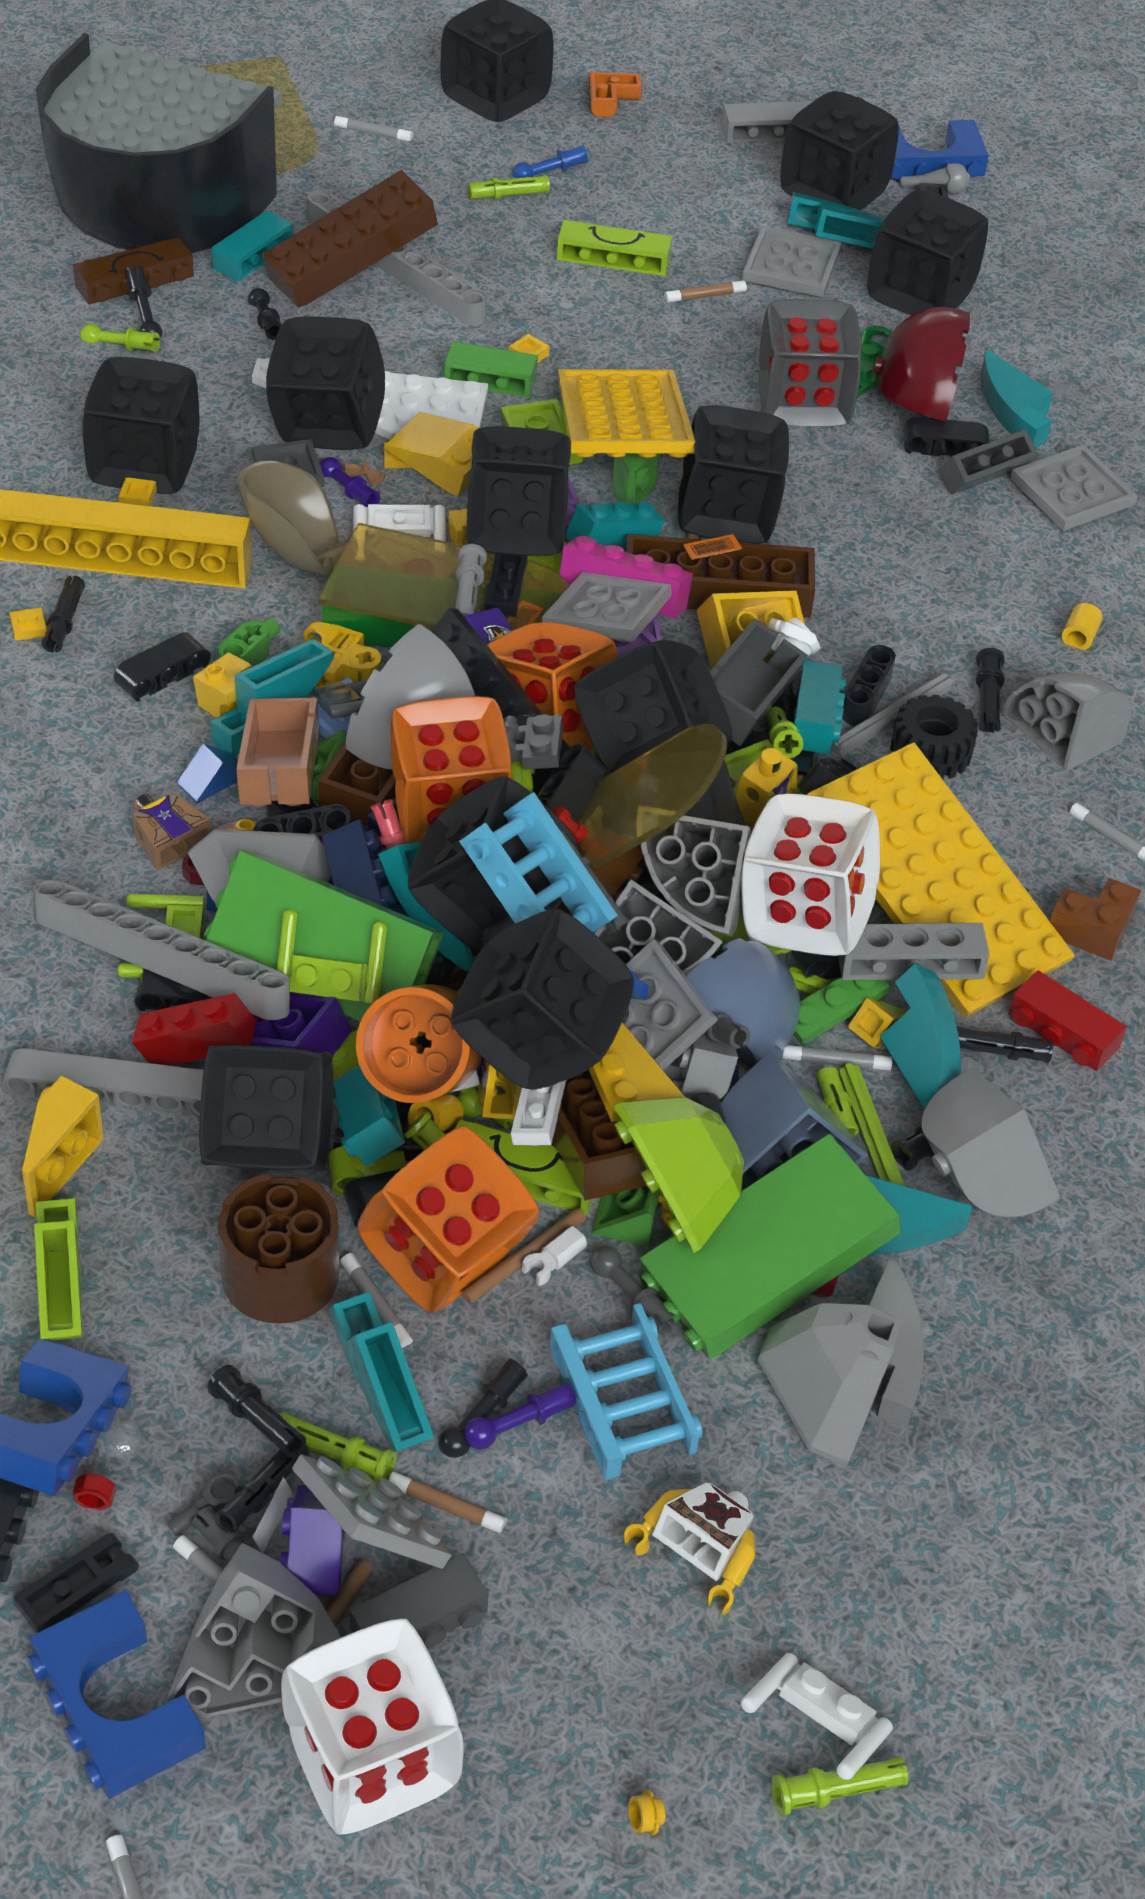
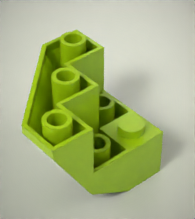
[613,1097,744,1253]

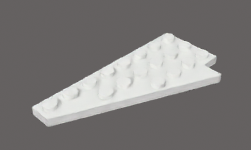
[252,358,488,439]

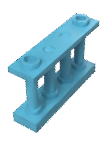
[459,792,618,932]
[549,1303,702,1480]

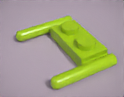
[117,894,205,978]
[277,909,387,1003]

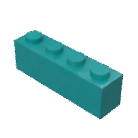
[793,660,847,755]

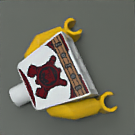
[624,1483,755,1615]

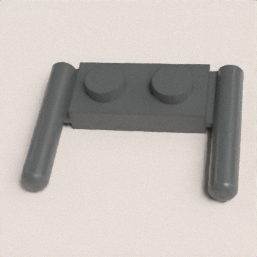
[314,680,367,719]

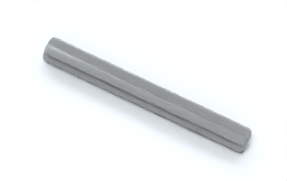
[831,673,953,756]

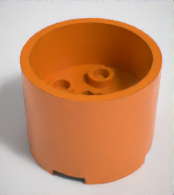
[356,984,482,1103]

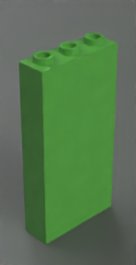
[203,850,445,1022]
[639,1133,901,1360]

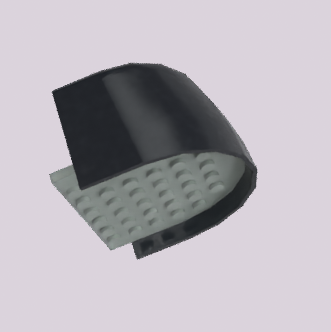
[36,33,282,253]

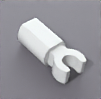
[522,1225,587,1286]

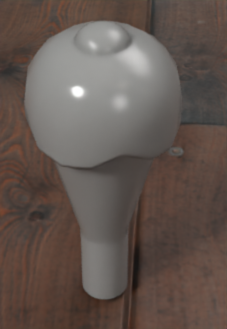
[900,163,970,194]

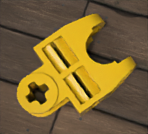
[303,622,382,688]

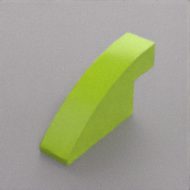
[34,1198,82,1341]

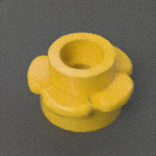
[628,1789,666,1836]

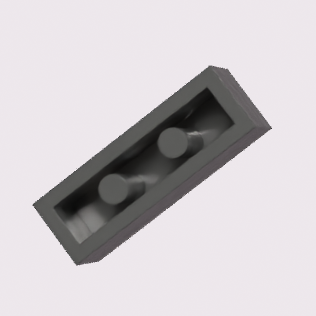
[938,429,1038,495]
[350,1553,489,1648]

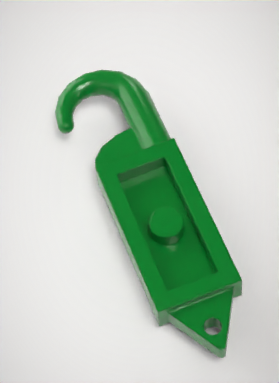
[857,326,892,397]

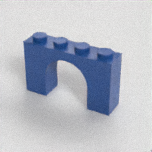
[891,120,989,179]
[0,1338,132,1496]
[27,1589,206,1799]

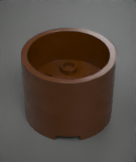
[218,1173,339,1324]

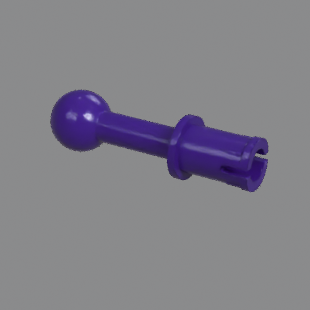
[320,457,380,507]
[464,1383,576,1450]

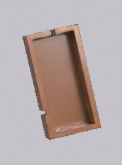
[236,698,320,807]

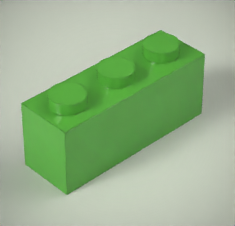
[444,341,538,398]

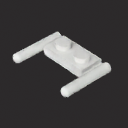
[353,504,446,563]
[741,1653,893,1780]

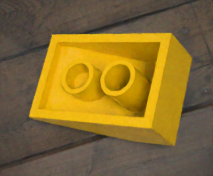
[384,411,478,497]
[696,591,805,669]
[22,1076,104,1218]

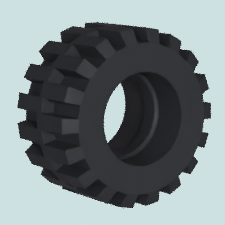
[890,694,978,779]

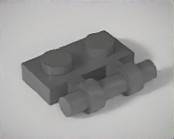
[504,714,563,769]

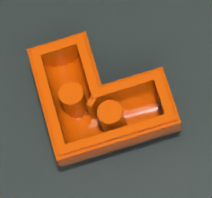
[589,72,642,117]

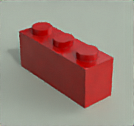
[1008,970,1127,1071]
[132,993,257,1066]

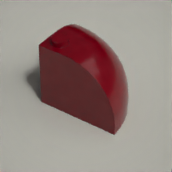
[872,307,970,422]

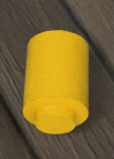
[1062,603,1103,650]
[408,1094,464,1133]

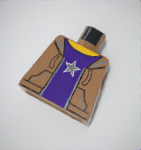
[132,793,212,870]

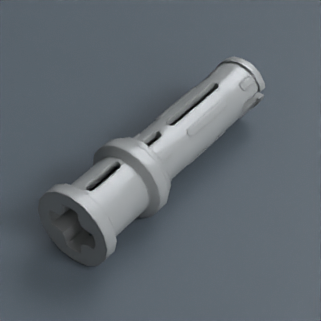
[455,544,487,616]

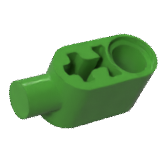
[219,618,280,667]

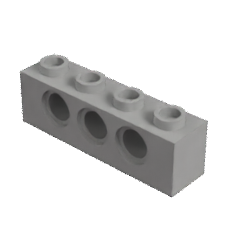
[838,923,989,980]

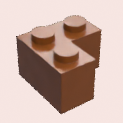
[1050,878,1141,961]

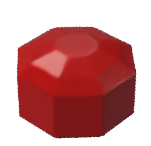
[72,1473,116,1510]

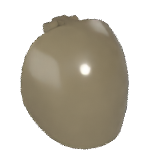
[237,461,359,575]

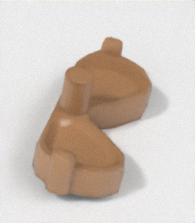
[344,462,385,485]

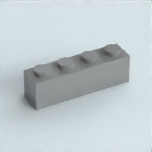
[721,101,813,143]

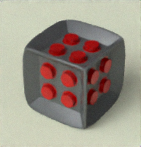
[758,299,862,426]

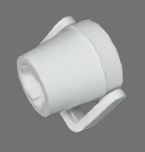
[768,617,821,656]

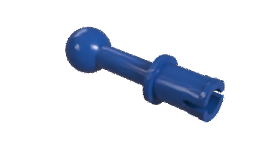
[512,145,588,178]

